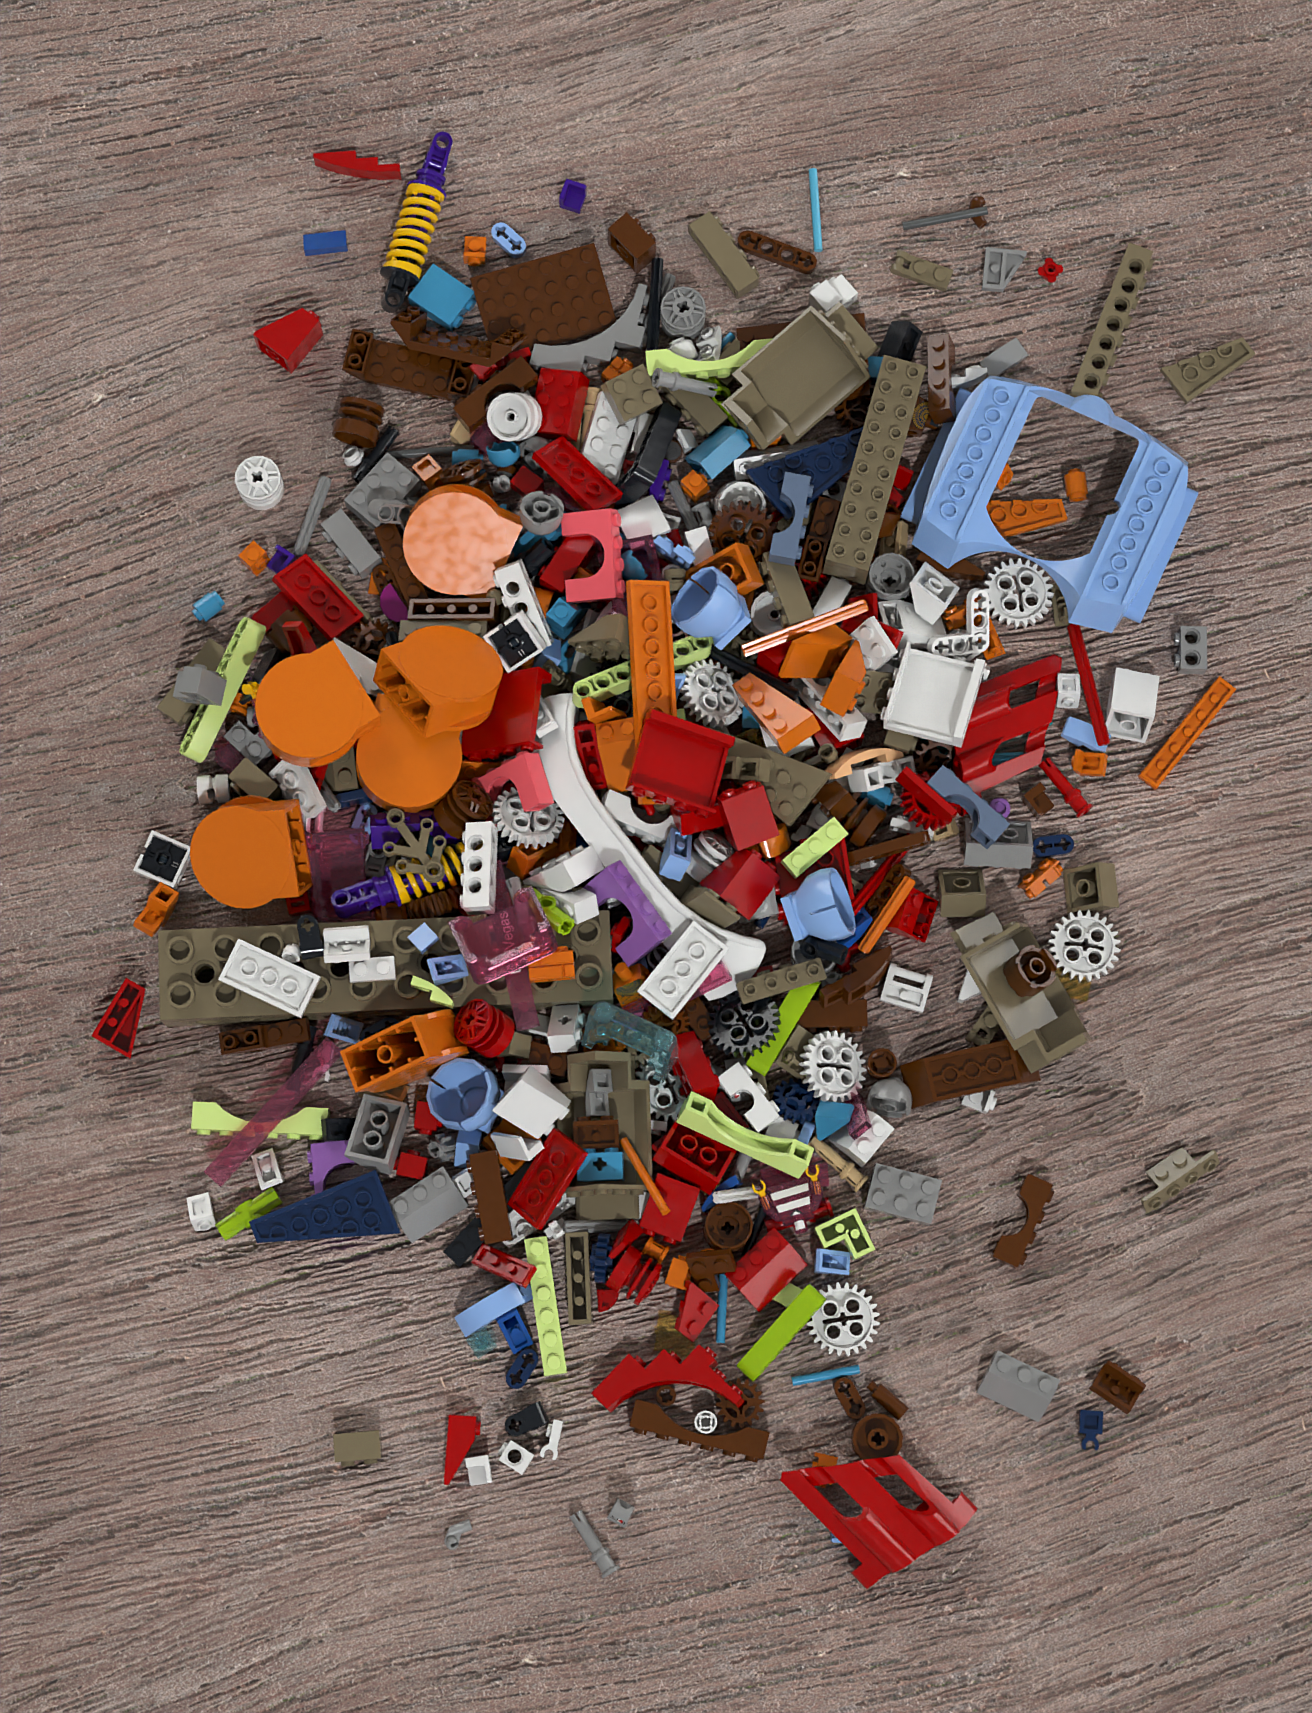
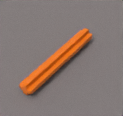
[858,876,916,954]

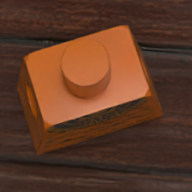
[612,962,651,1014]

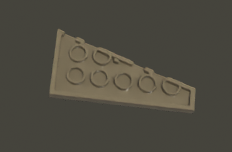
[704,726,832,826]

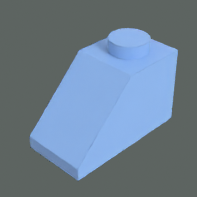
[659,827,692,881]

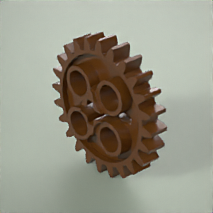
[708,500,780,564]

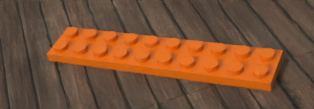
[626,580,677,805]

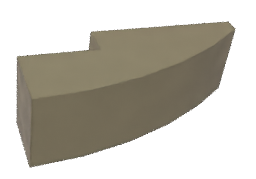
[721,756,771,783]

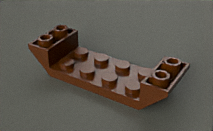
[390,306,528,367]
[342,329,475,401]
[899,1040,1041,1109]

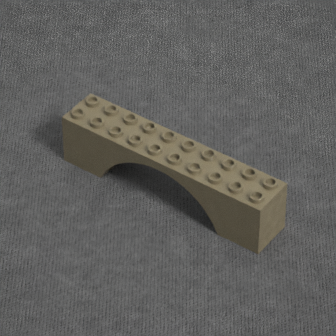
[823,355,926,585]

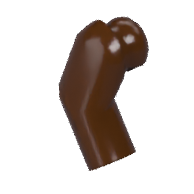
[969,196,987,229]

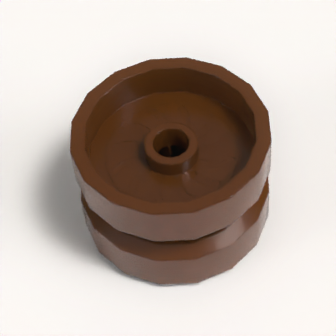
[851,1413,903,1460]

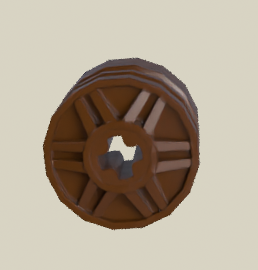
[332,396,385,448]
[439,459,495,498]
[434,780,494,840]
[838,792,888,849]
[703,1202,753,1253]

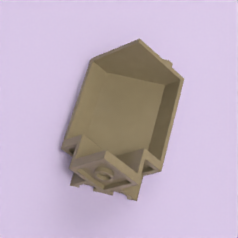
[721,302,879,451]
[950,912,1092,1074]
[554,1051,652,1220]

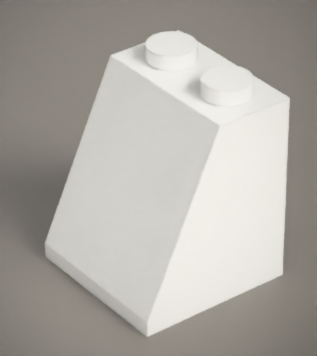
[1105,667,1160,743]
[492,1065,571,1139]
[828,1105,895,1168]

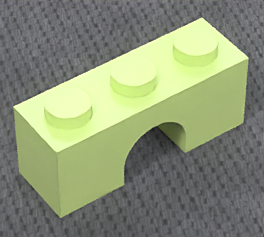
[781,817,848,879]

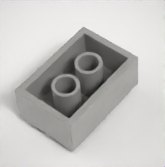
[344,452,422,530]
[863,1163,942,1226]

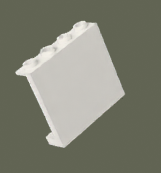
[880,641,985,748]

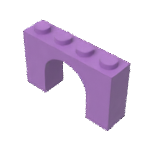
[583,860,672,967]
[307,1140,357,1196]

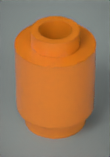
[1064,468,1088,502]

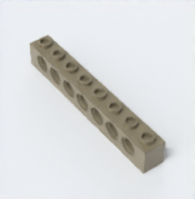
[1070,242,1154,398]

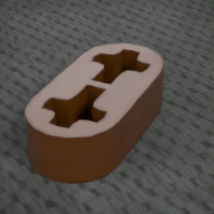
[834,1378,866,1419]

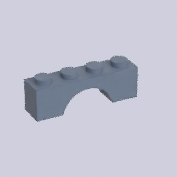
[768,472,814,566]
[927,765,1010,849]

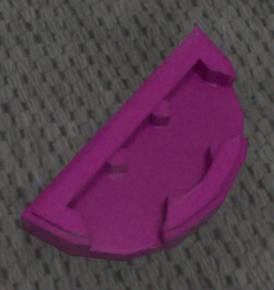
[380,583,408,623]

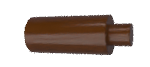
[867,1381,909,1420]

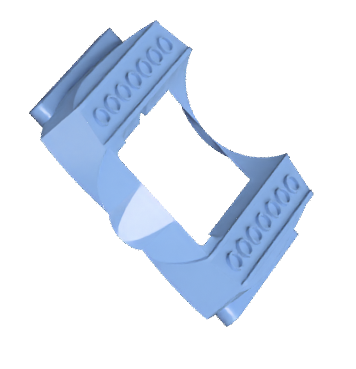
[900,375,1199,633]

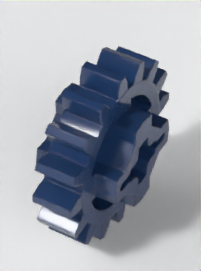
[772,1078,821,1124]
[590,1233,616,1283]

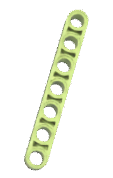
[179,617,266,763]
[572,635,712,708]

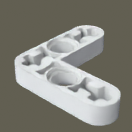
[927,588,989,657]

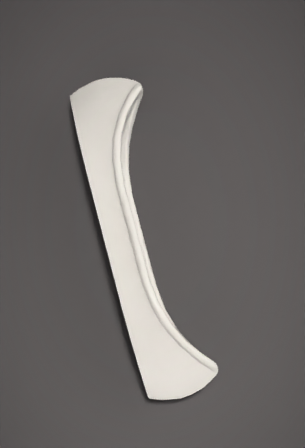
[532,693,766,1001]

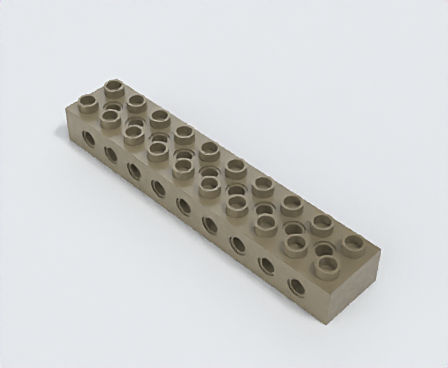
[158,910,614,1027]

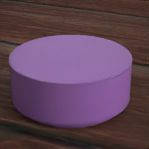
[989,798,1010,818]

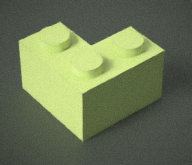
[813,1208,875,1261]

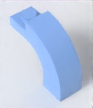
[454,1283,533,1337]

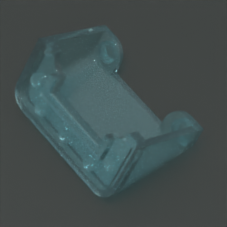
[581,1001,679,1083]

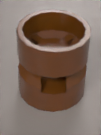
[866,1048,897,1080]

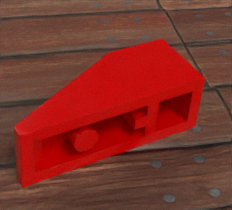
[573,720,608,790]
[444,1415,481,1485]

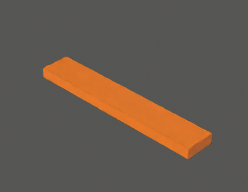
[1138,676,1236,790]

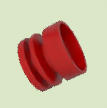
[453,999,515,1058]
[605,1245,663,1306]

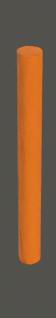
[619,1137,670,1215]

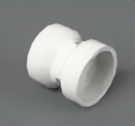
[694,1411,717,1434]

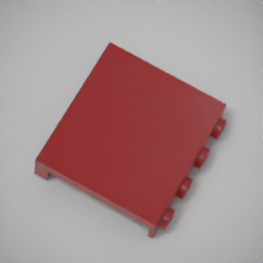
[461,666,552,762]
[626,709,736,819]

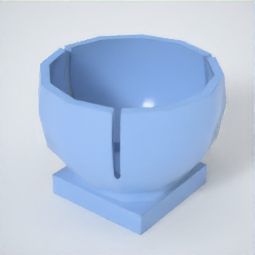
[671,566,752,650]
[780,867,856,941]
[426,1058,504,1134]

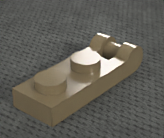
[890,250,954,292]
[965,1006,1000,1046]

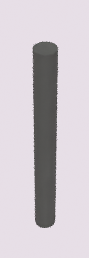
[902,206,988,230]
[387,445,474,459]

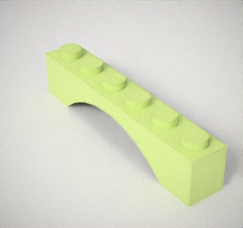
[645,338,773,380]
[676,1091,814,1179]
[191,1102,330,1141]
[524,1236,567,1377]

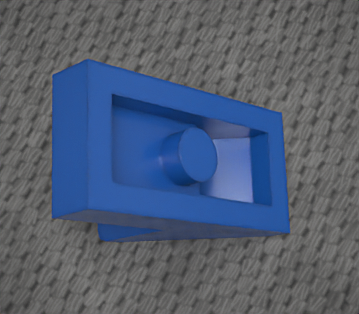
[496,1308,534,1354]

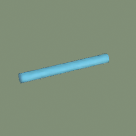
[809,168,823,252]

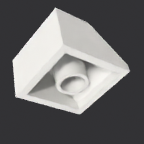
[910,562,960,625]

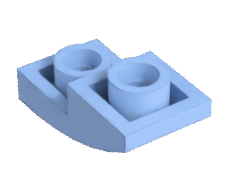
[1061,717,1111,753]

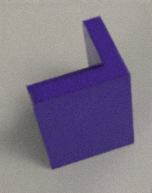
[559,179,587,214]
[266,544,296,574]

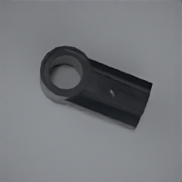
[512,537,555,579]
[800,935,848,965]

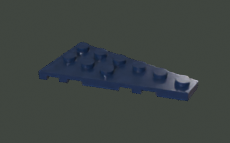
[745,427,863,522]
[249,1170,401,1243]

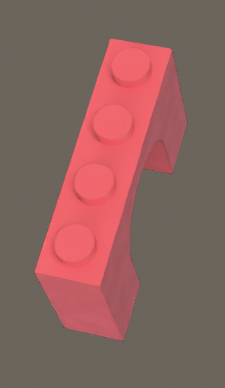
[561,508,626,603]
[470,751,554,833]

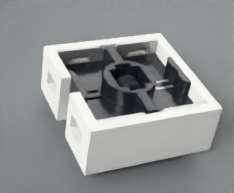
[483,610,547,673]
[133,830,190,890]

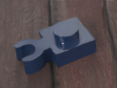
[1078,1410,1103,1451]

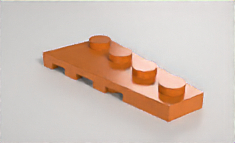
[986,499,1068,538]

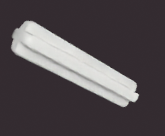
[712,1186,761,1204]

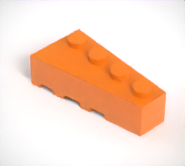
[732,673,821,754]

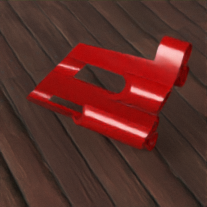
[953,655,1062,817]
[780,1455,978,1589]

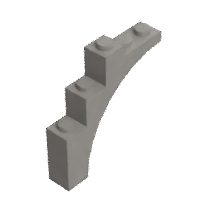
[529,283,650,376]

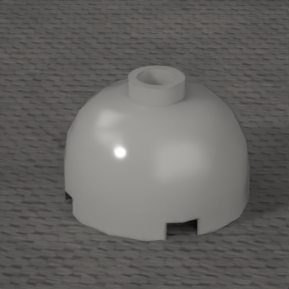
[518,436,551,480]
[519,491,564,535]
[866,1077,912,1118]

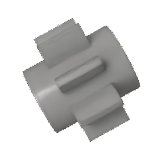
[428,1133,456,1162]

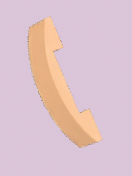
[824,748,904,779]

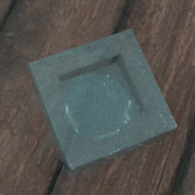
[466,1327,498,1359]

